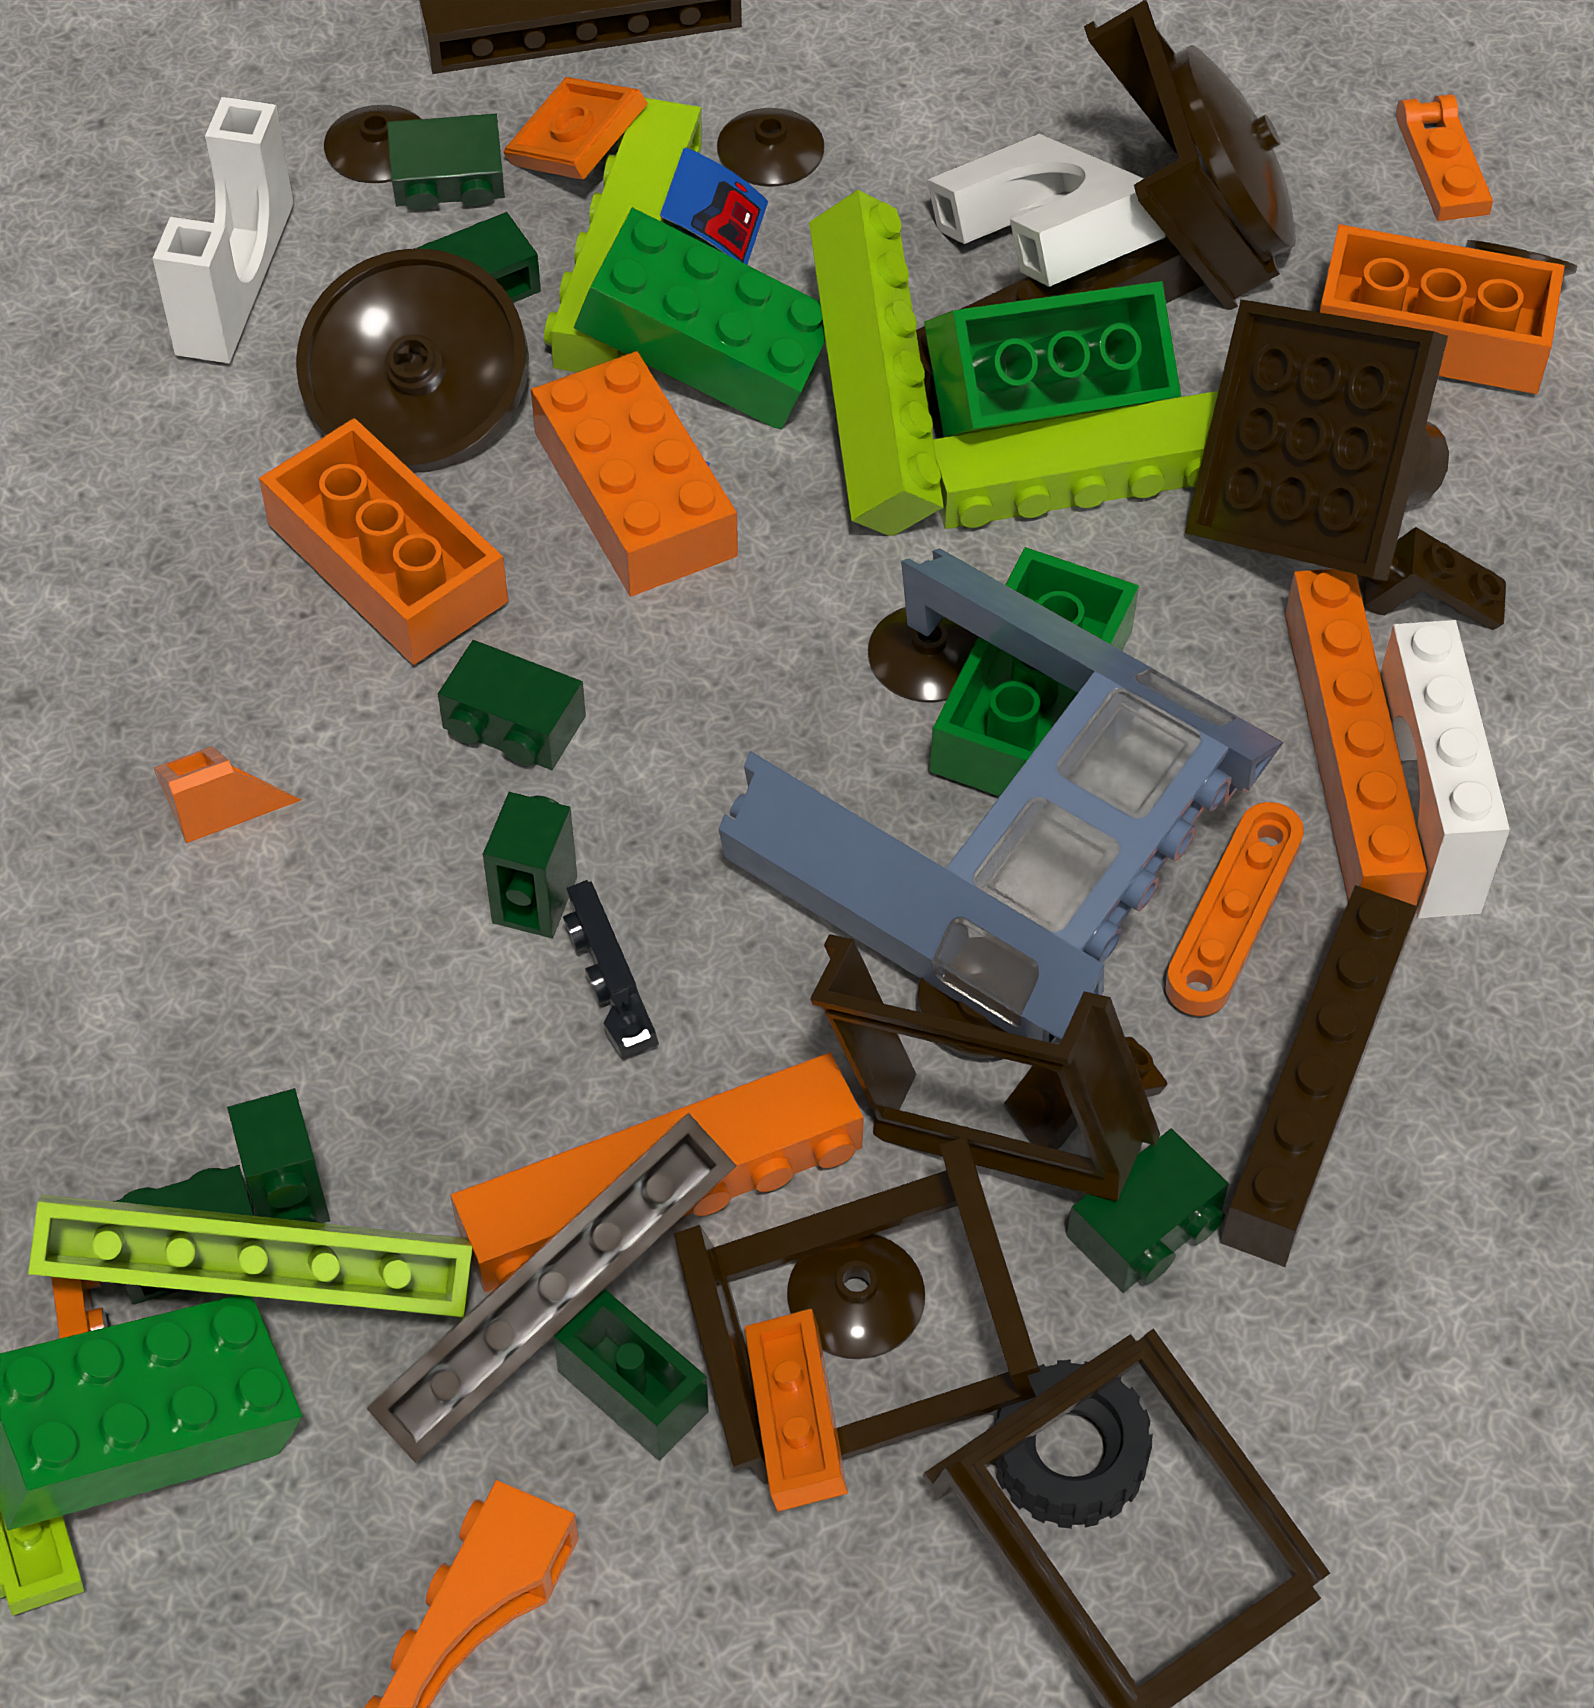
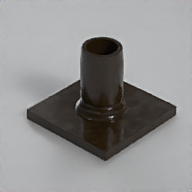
[1185,299,1449,581]

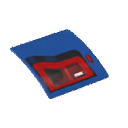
[660,148,768,265]

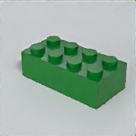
[573,207,826,429]
[924,281,1182,437]
[929,547,1139,813]
[0,1295,303,1531]

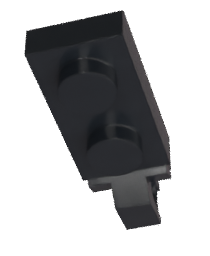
[563,880,659,1059]

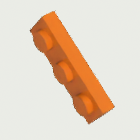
[744,1309,848,1512]

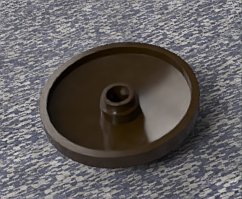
[1168,45,1296,257]
[296,248,529,473]

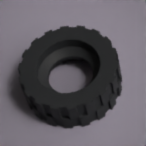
[992,1360,1153,1529]

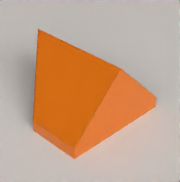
[153,746,302,843]

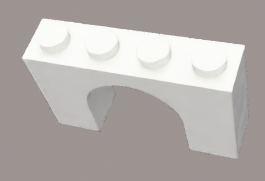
[152,97,294,364]
[927,134,1165,287]
[1380,620,1510,918]

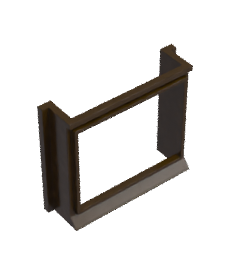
[1084,0,1280,310]
[810,934,1160,1201]
[673,1136,1040,1484]
[922,1328,1330,1708]

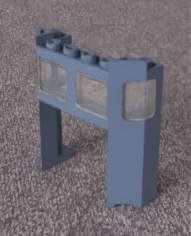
[718,548,1284,1043]

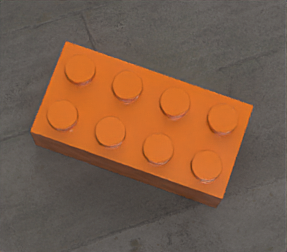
[1320,224,1565,394]
[531,351,738,597]
[259,418,508,665]

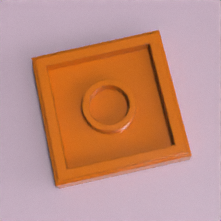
[503,77,648,180]

